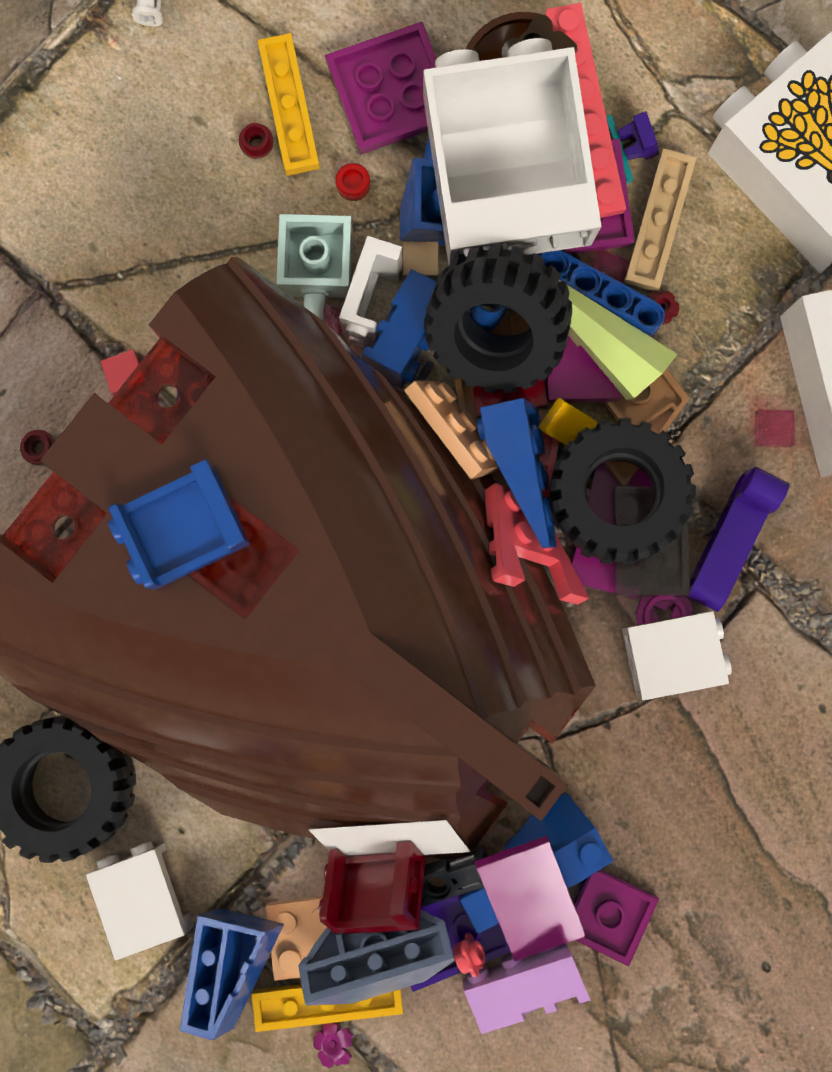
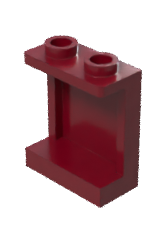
[318,841,426,935]

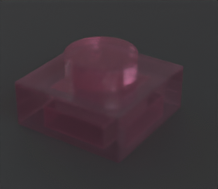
[755,409,795,448]

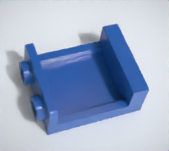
[108,459,251,590]

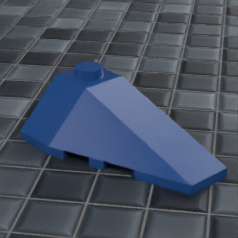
[400,157,445,245]
[477,398,557,549]
[458,792,613,934]

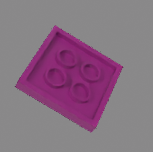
[325,21,437,155]

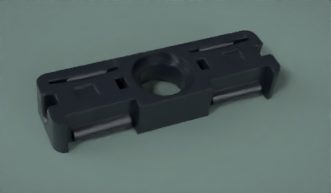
[421,847,488,907]

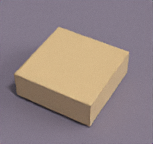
[403,241,438,279]

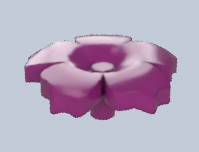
[313,1022,354,1068]

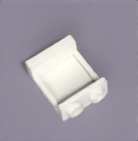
[339,236,403,348]
[621,611,731,701]
[86,841,194,961]

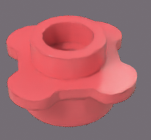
[453,933,485,977]

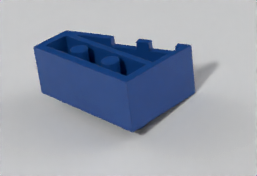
[361,269,437,389]

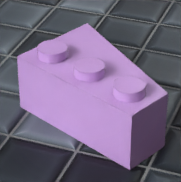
[463,944,590,1034]

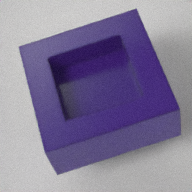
[618,111,659,160]

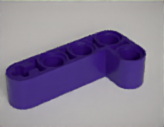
[684,467,790,612]

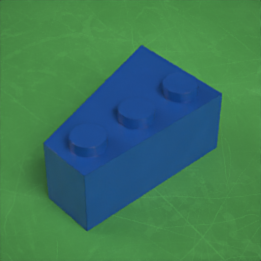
[180,908,284,1040]

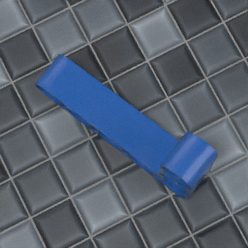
[469,250,665,338]

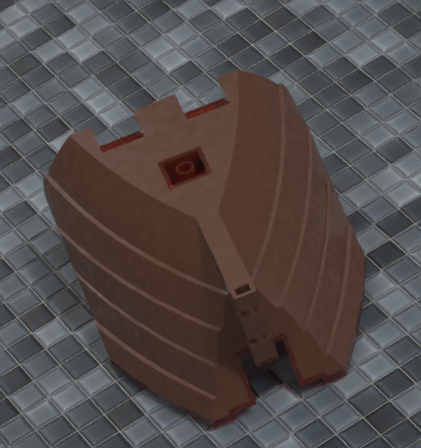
[0,257,596,861]

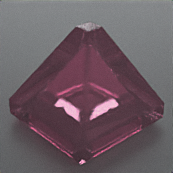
[592,250,630,284]
[323,305,344,339]

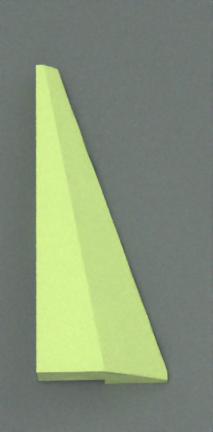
[559,280,677,400]

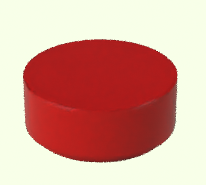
[335,163,371,201]

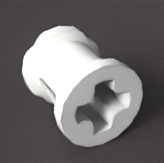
[132,0,163,27]

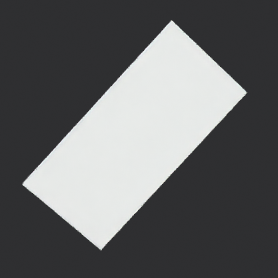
[309,820,470,857]

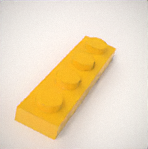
[257,33,320,176]
[251,984,403,1032]

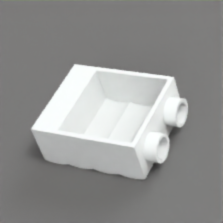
[423,38,602,266]

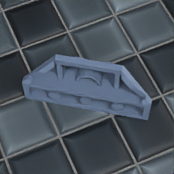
[298,910,455,1006]

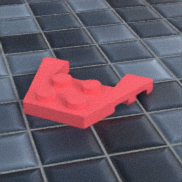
[484,483,589,605]

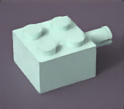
[276,214,353,321]

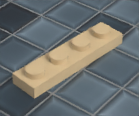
[624,148,697,292]

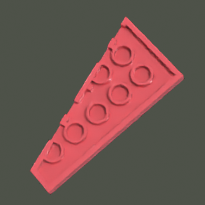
[545,3,626,218]

